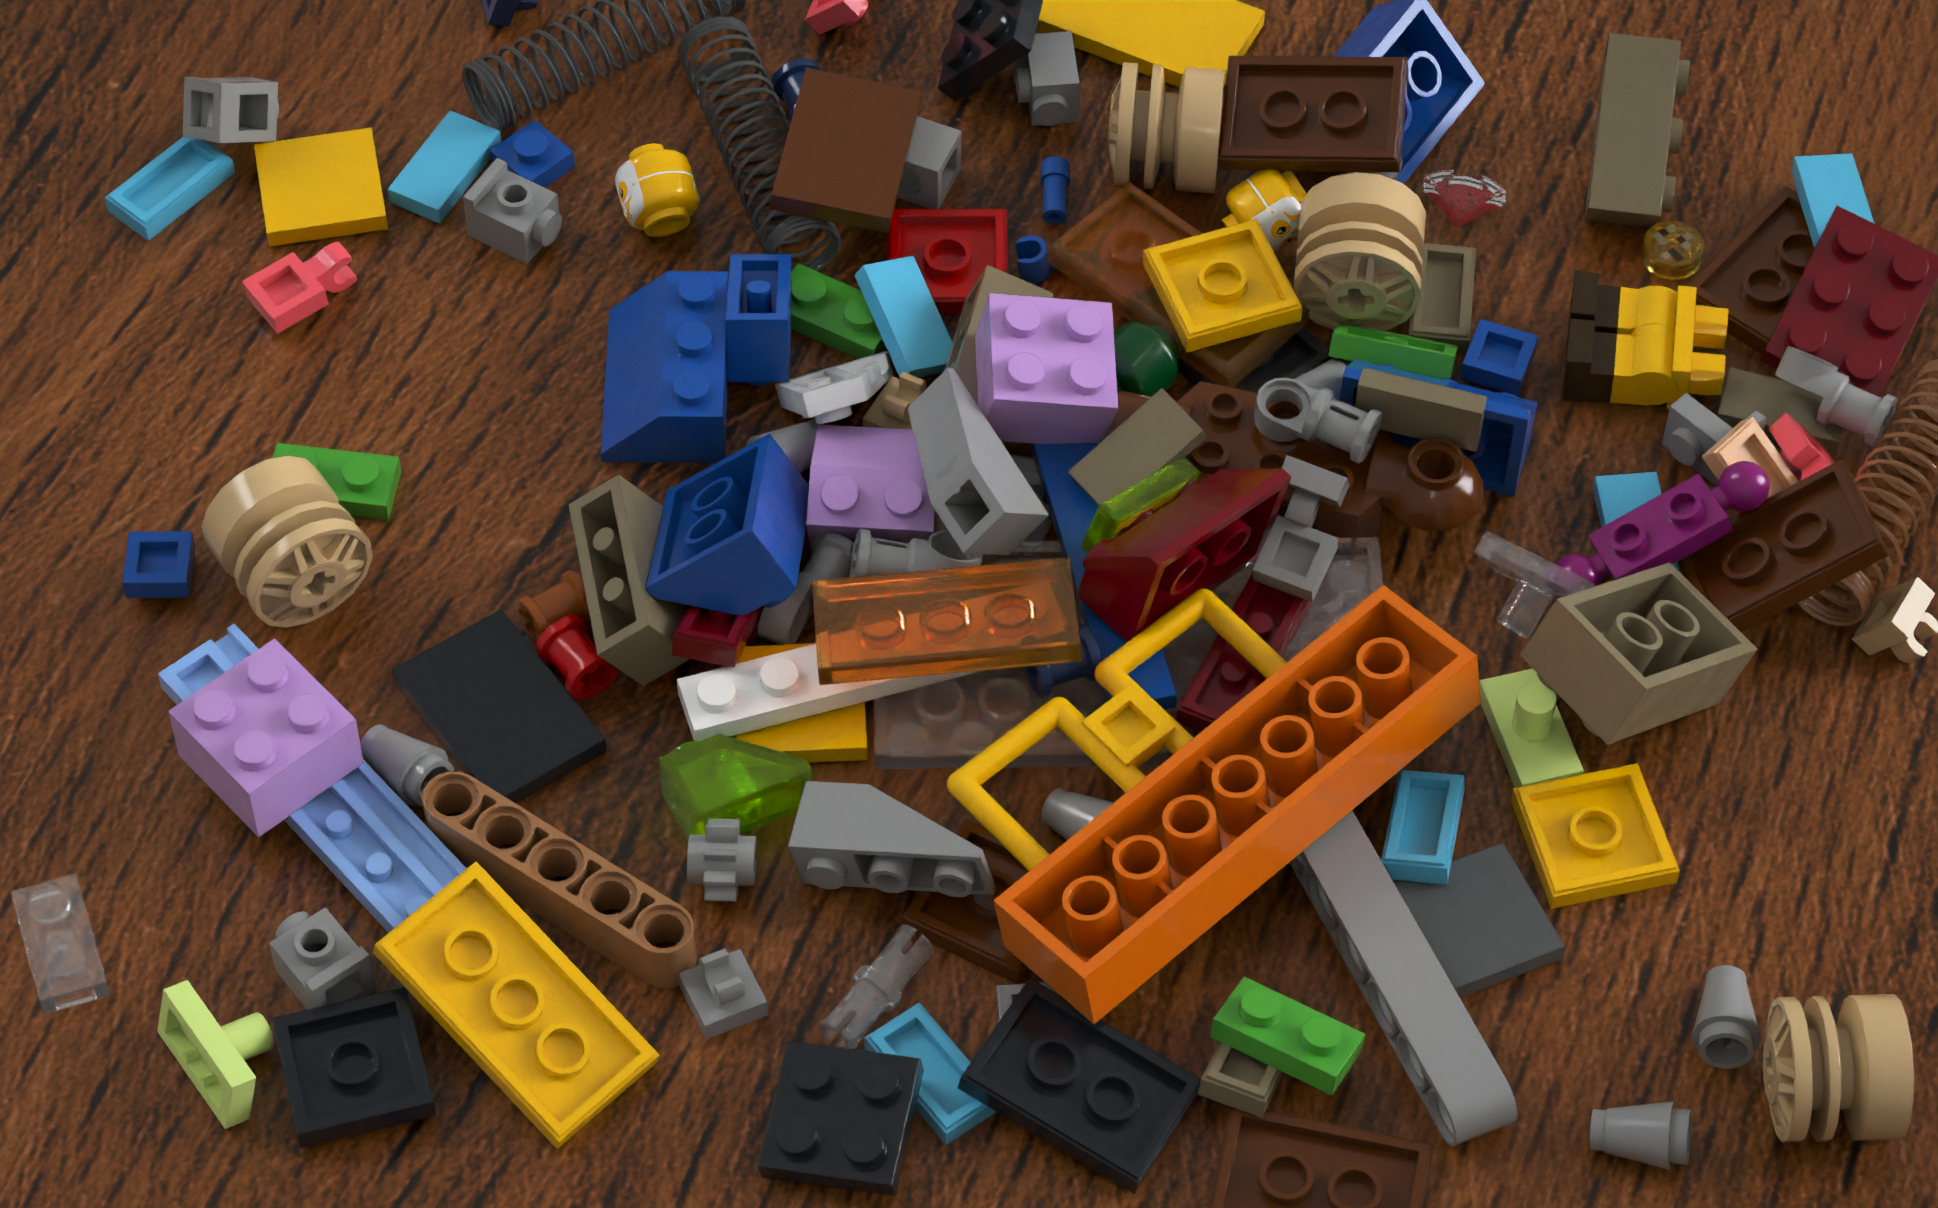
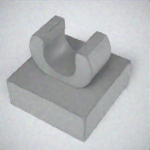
[1282,455,1350,528]
[1253,515,1338,602]
[678,948,768,1040]

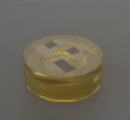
[1642,220,1704,280]

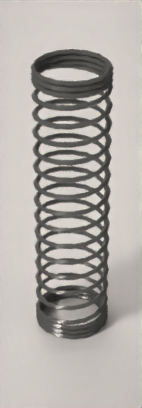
[462,0,746,132]
[678,16,841,272]

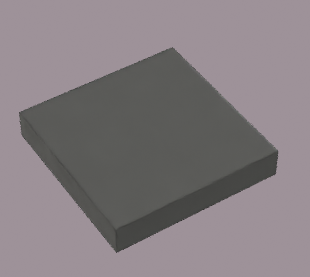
[1394,843,1565,998]

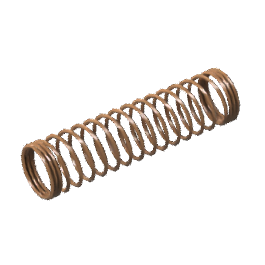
[1799,359,1938,627]

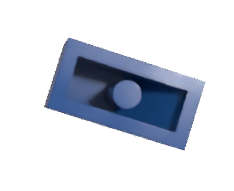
[725,254,792,386]

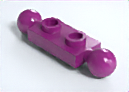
[1551,461,1770,598]

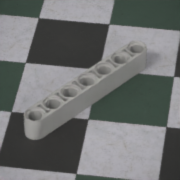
[1289,811,1518,1147]

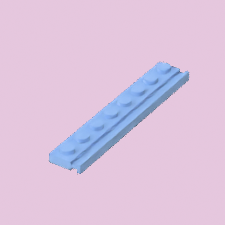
[158,623,467,933]

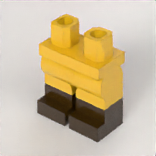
[1562,271,1729,409]

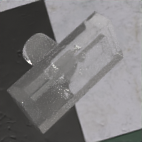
[1474,530,1595,638]

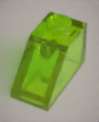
[659,734,812,842]

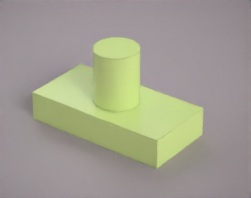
[1479,668,1584,788]
[157,980,274,1129]

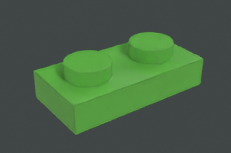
[791,263,886,359]
[1329,322,1459,379]
[273,443,401,521]
[1210,977,1366,1095]

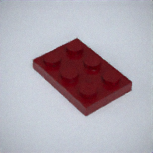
[1759,206,1938,397]

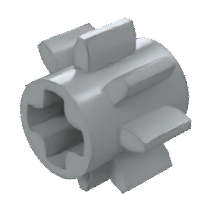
[687,818,757,902]

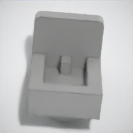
[1662,393,1767,487]

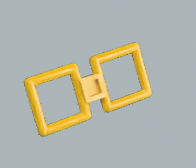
[947,588,1287,871]

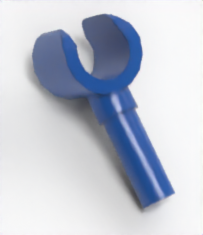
[1015,235,1101,284]

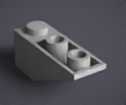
[907,368,1049,555]
[788,781,996,897]

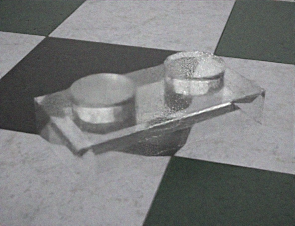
[10,873,110,1014]

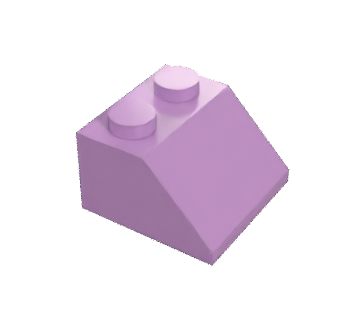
[806,425,935,546]

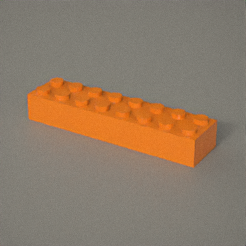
[993,585,1481,1024]

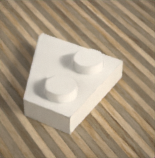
[775,351,894,424]

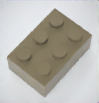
[1520,562,1758,745]

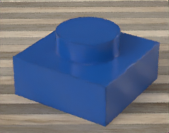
[490,120,575,188]
[1460,319,1539,396]
[123,531,196,598]

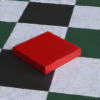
[887,209,1008,315]

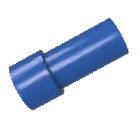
[1040,156,1070,224]

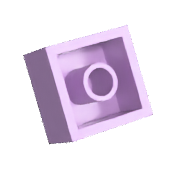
[975,293,1118,444]
[168,638,364,837]

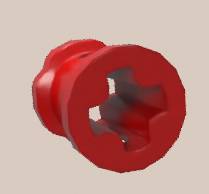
[536,615,618,701]

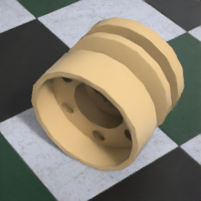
[1107,62,1225,194]
[1293,172,1426,331]
[201,456,373,628]
[1763,994,1914,1143]

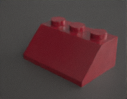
[1076,468,1291,642]

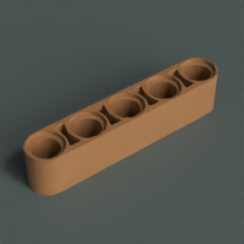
[422,771,697,988]

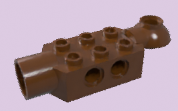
[1106,381,1484,561]

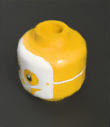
[615,143,700,237]
[1221,169,1307,252]

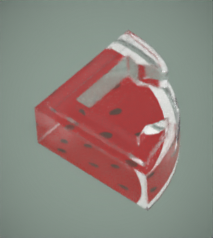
[1423,170,1507,228]

